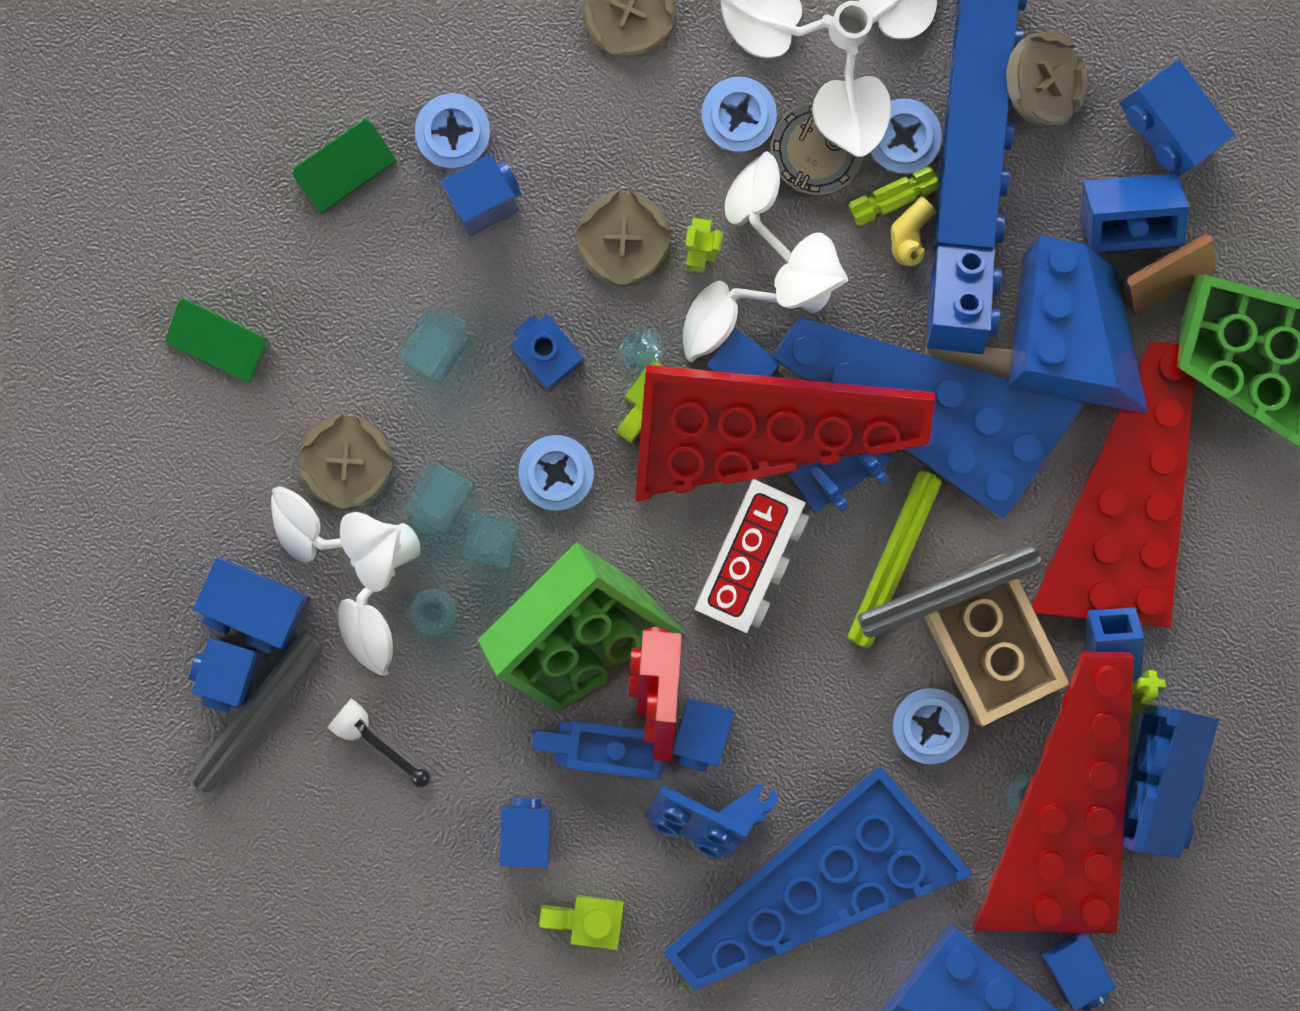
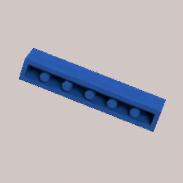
[932,0,1027,249]

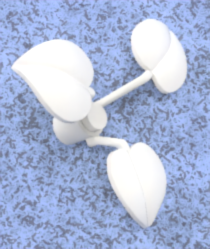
[720,0,937,157]
[683,151,849,363]
[271,486,420,676]

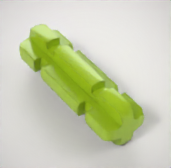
[849,167,939,226]
[1130,670,1166,721]

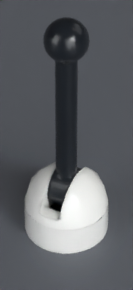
[327,698,430,787]

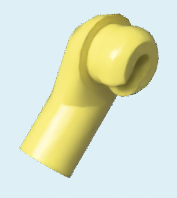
[890,196,937,267]

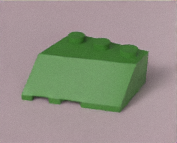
[1177,274,1300,448]
[478,542,685,712]

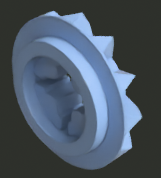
[702,77,777,153]
[415,93,490,170]
[871,98,942,175]
[518,435,594,511]
[892,688,969,764]

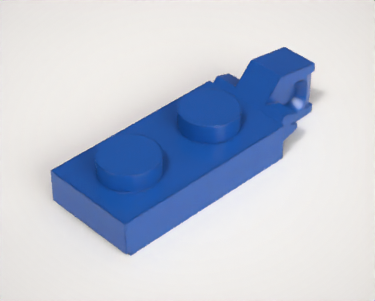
[532,720,663,780]

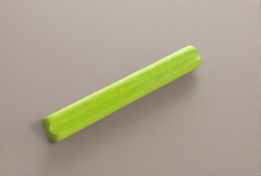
[848,470,942,648]

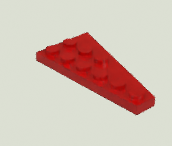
[1031,341,1195,628]
[635,365,935,502]
[972,651,1134,934]

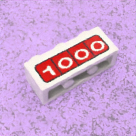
[694,479,809,633]

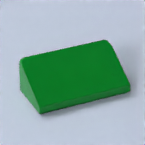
[290,117,397,214]
[164,297,270,383]

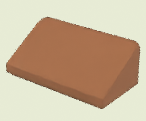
[1120,234,1216,314]

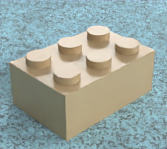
[923,554,1069,726]

